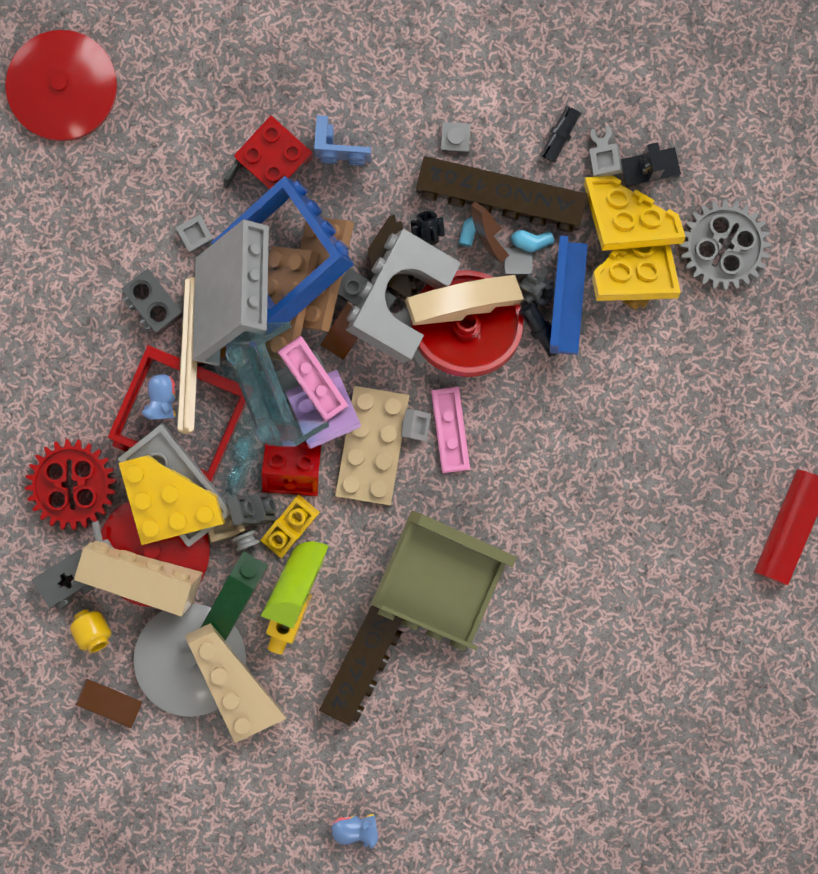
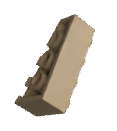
[74,541,203,617]
[185,623,286,743]

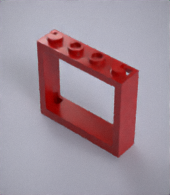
[107,345,253,483]

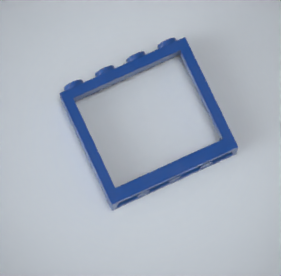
[211,176,354,330]

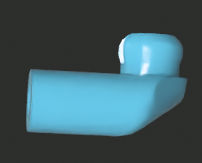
[459,216,476,247]
[511,230,554,253]

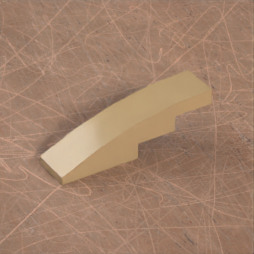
[405,275,524,325]

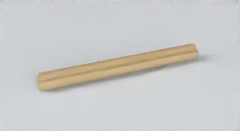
[177,277,197,434]

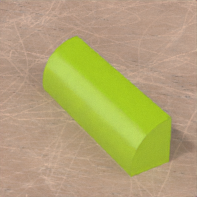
[261,541,329,629]

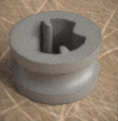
[231,530,260,552]

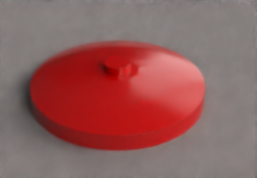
[5,30,117,141]
[411,270,523,377]
[101,501,210,607]

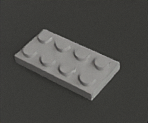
[118,423,230,547]

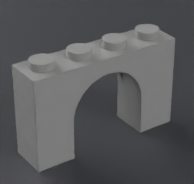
[346,229,461,364]

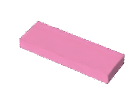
[277,335,349,422]
[431,386,470,474]

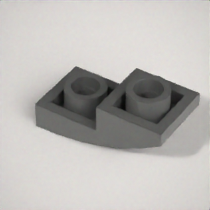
[226,493,277,526]

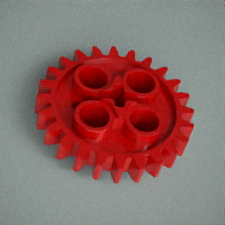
[25,439,117,530]

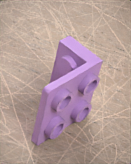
[285,370,361,448]

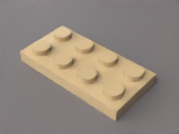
[335,386,409,506]

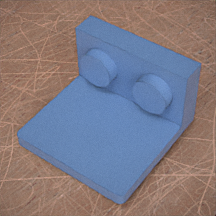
[314,115,372,166]

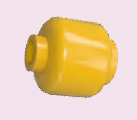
[70,609,112,653]

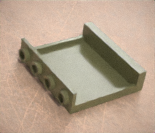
[371,511,517,651]

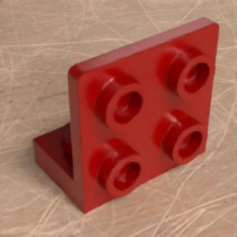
[234,115,313,189]
[262,428,322,496]

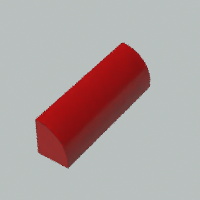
[754,469,818,585]

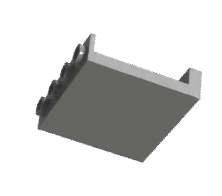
[193,219,269,366]

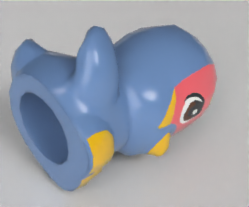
[142,374,176,420]
[332,814,378,849]

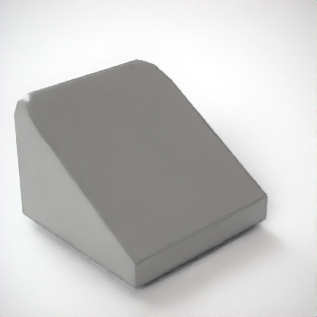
[504,248,533,277]

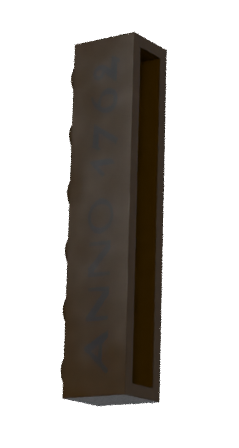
[416,156,587,233]
[319,605,403,726]

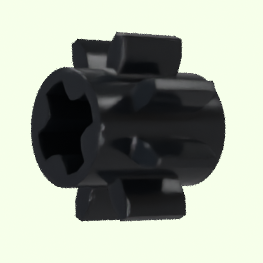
[411,211,445,245]

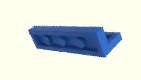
[550,236,588,355]

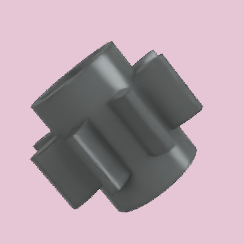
[520,272,554,308]

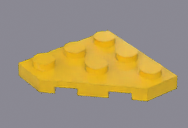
[583,175,685,251]
[592,245,681,301]
[119,455,225,545]

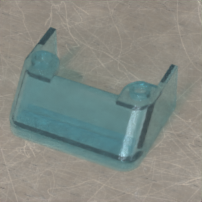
[226,322,329,446]

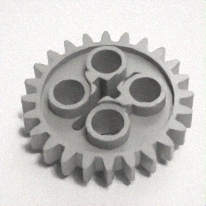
[679,200,771,291]

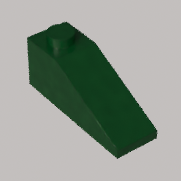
[200,551,268,641]

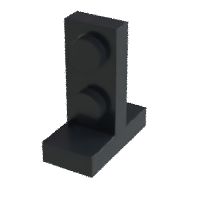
[621,142,681,187]

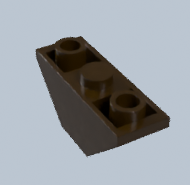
[368,215,417,300]

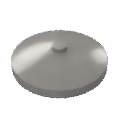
[134,604,247,717]

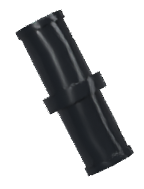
[540,105,581,163]
[519,302,557,357]

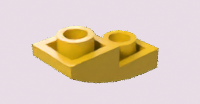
[260,495,320,559]

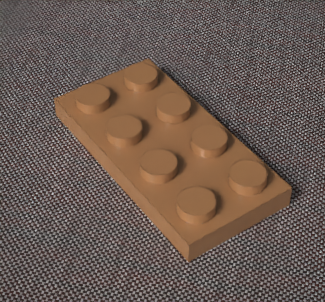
[300,218,354,332]
[247,246,319,361]

